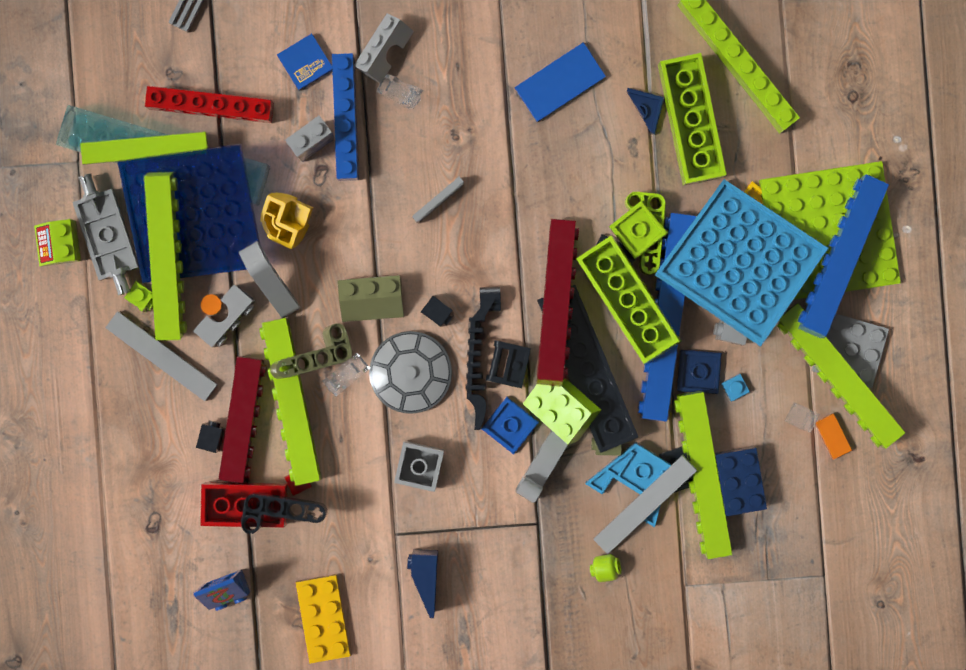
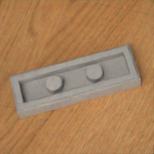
[412,176,464,223]

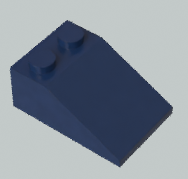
[407,549,438,618]

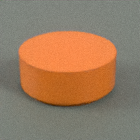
[201,294,222,315]

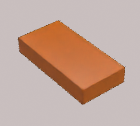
[814,413,852,460]

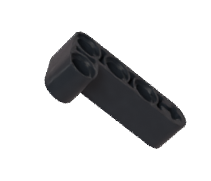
[241,492,328,534]

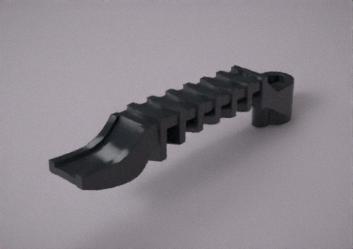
[465,287,501,430]

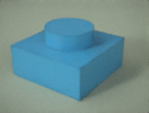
[721,374,750,402]

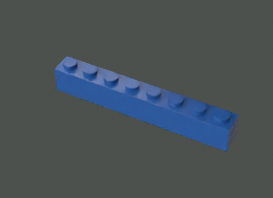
[798,174,889,338]

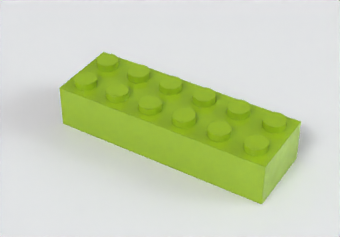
[658,53,726,186]
[576,236,682,364]

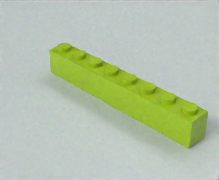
[677,0,800,134]
[144,172,187,340]
[777,304,905,449]
[259,318,322,486]
[674,390,732,559]

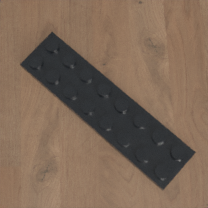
[537,285,639,453]

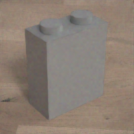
[285,116,335,162]

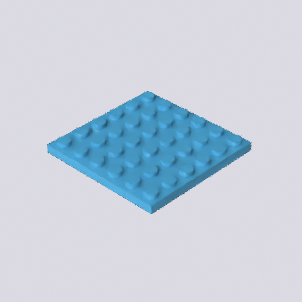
[655,179,828,347]

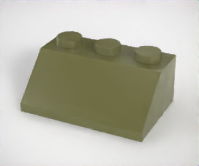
[337,275,404,322]

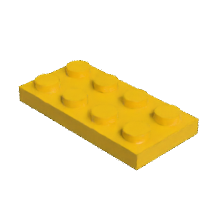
[295,574,351,664]

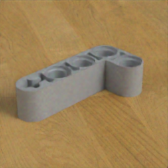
[239,241,300,319]
[515,430,568,503]

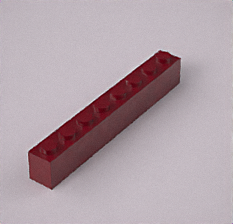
[536,219,579,387]

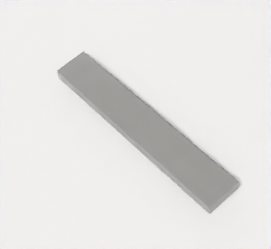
[105,311,218,401]
[593,455,697,554]

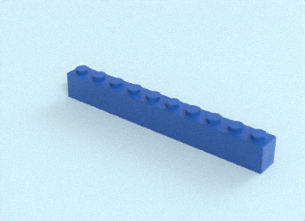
[638,213,696,422]

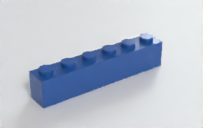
[332,53,359,181]

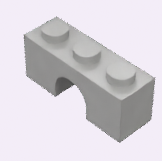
[354,13,414,84]
[193,284,255,348]

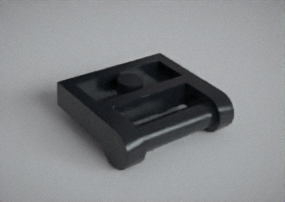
[486,340,531,389]

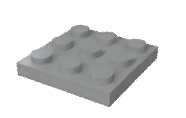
[811,314,889,388]

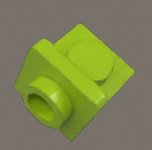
[124,281,153,312]

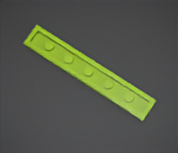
[80,132,209,165]

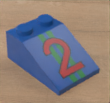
[193,569,250,611]

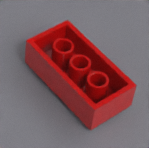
[200,482,288,528]

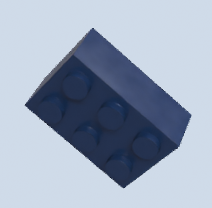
[715,446,767,516]

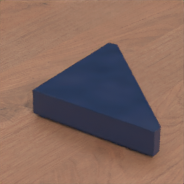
[626,88,665,135]

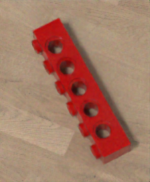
[145,86,274,123]

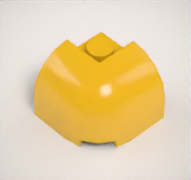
[260,192,313,249]

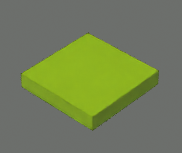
[609,200,667,259]

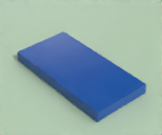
[514,42,606,122]

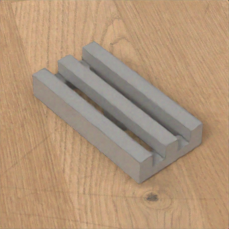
[168,0,204,33]

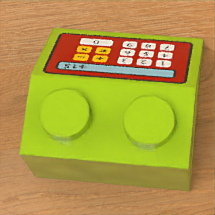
[34,219,81,267]

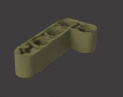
[270,323,352,379]

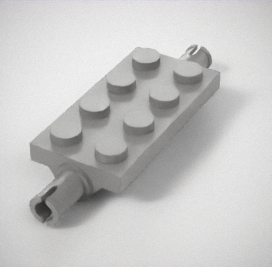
[72,174,140,296]

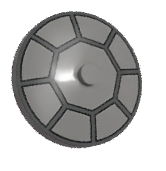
[369,331,452,414]

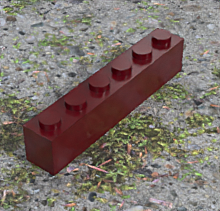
[218,356,267,483]

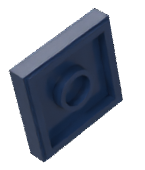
[677,350,722,394]

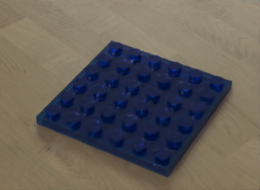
[117,144,261,283]

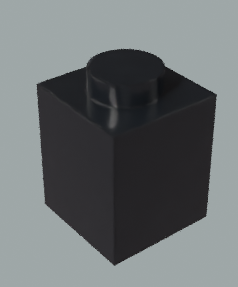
[421,296,454,327]
[196,420,225,453]

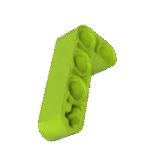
[625,192,666,275]

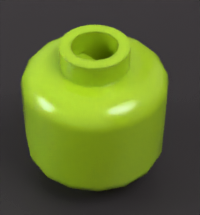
[590,554,622,583]

